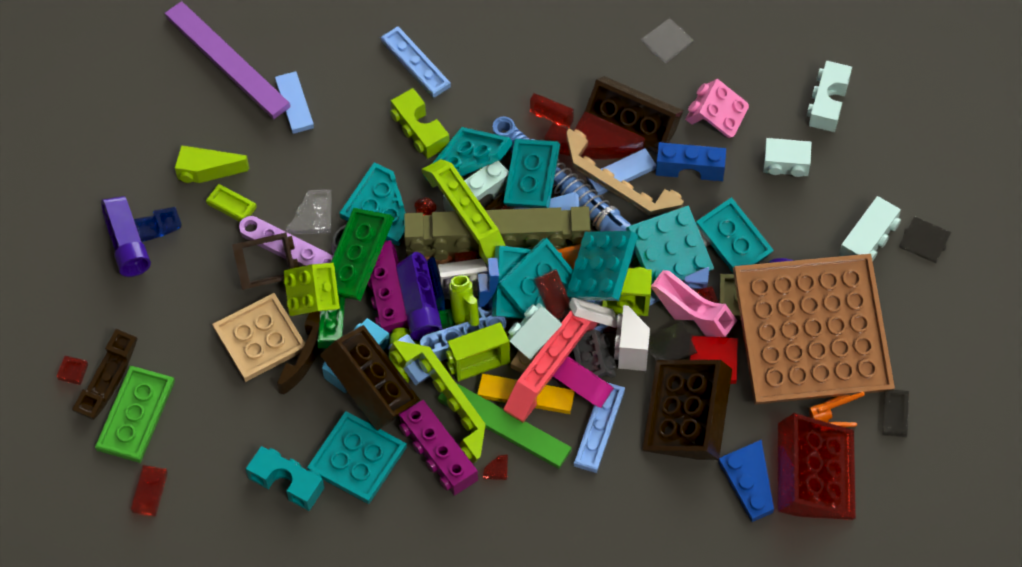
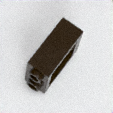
[232,232,299,290]

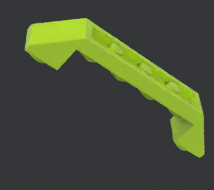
[421,159,506,266]
[389,340,486,464]

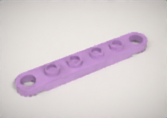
[239,216,333,267]

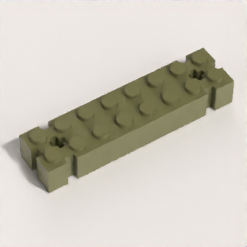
[404,206,591,261]

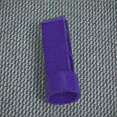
[101,196,151,277]
[397,252,443,341]

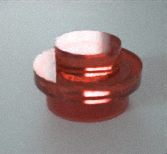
[414,197,436,215]

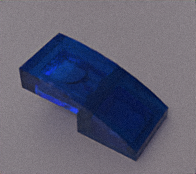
[134,207,182,242]

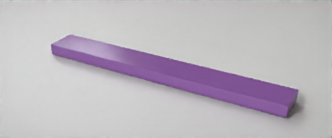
[165,1,291,120]

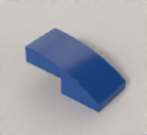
[477,258,499,307]

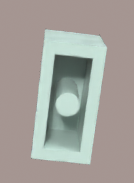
[763,138,811,177]
[508,303,562,360]

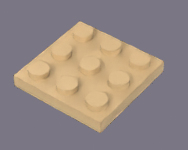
[212,293,305,382]

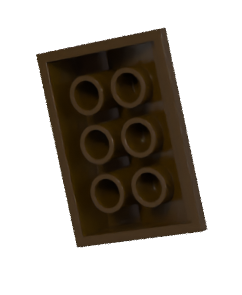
[642,360,732,460]

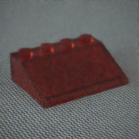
[778,413,856,520]

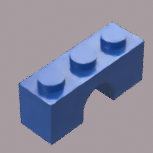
[656,142,726,182]

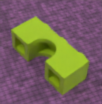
[390,88,450,159]

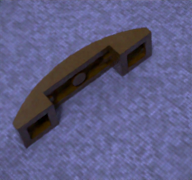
[277,311,320,395]
[72,329,137,420]

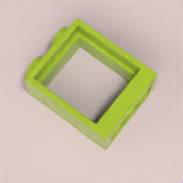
[445,322,510,382]

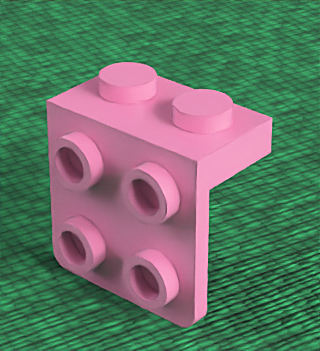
[685,79,749,138]

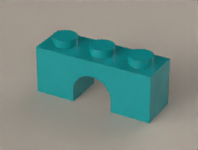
[246,446,324,511]

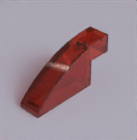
[545,112,645,160]

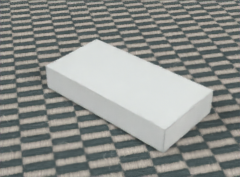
[569,298,618,328]

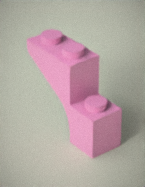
[651,270,737,337]

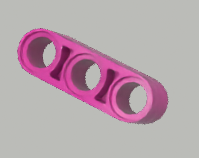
[553,357,614,408]

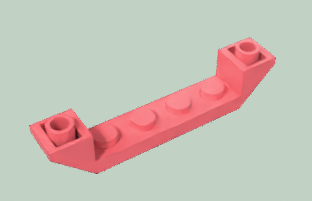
[504,310,598,423]

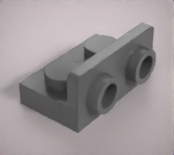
[573,329,616,378]

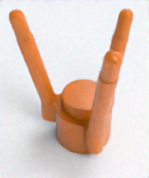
[809,392,865,429]

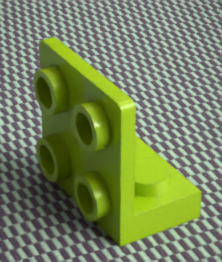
[284,263,340,316]

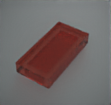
[534,269,571,320]

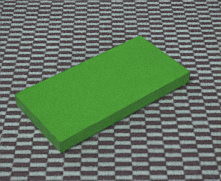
[95,365,175,463]

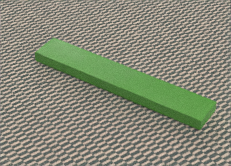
[438,382,572,469]

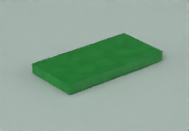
[331,208,394,301]

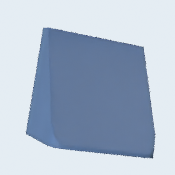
[684,267,709,290]

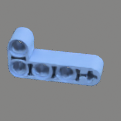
[420,297,506,361]

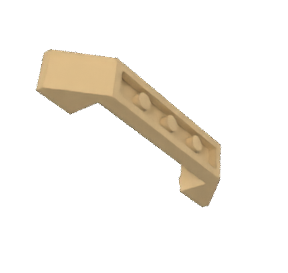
[566,129,684,216]

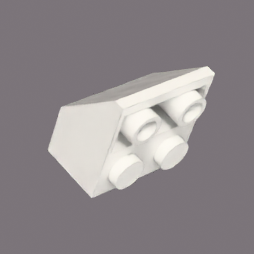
[438,259,487,300]
[614,305,650,371]

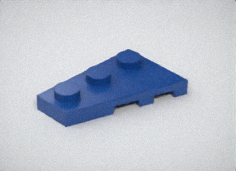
[718,440,774,522]

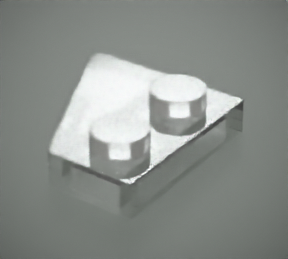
[286,190,332,234]

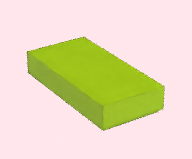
[206,184,257,222]

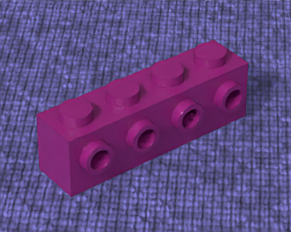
[368,240,409,337]
[399,400,478,496]

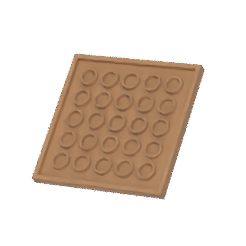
[733,254,895,405]

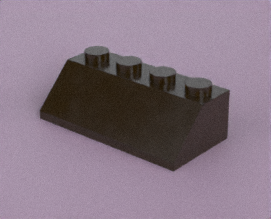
[582,76,684,153]
[320,325,420,431]

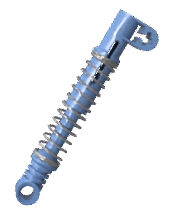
[492,116,637,263]

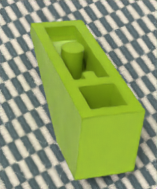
[175,145,249,183]

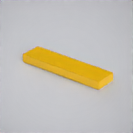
[477,374,575,414]

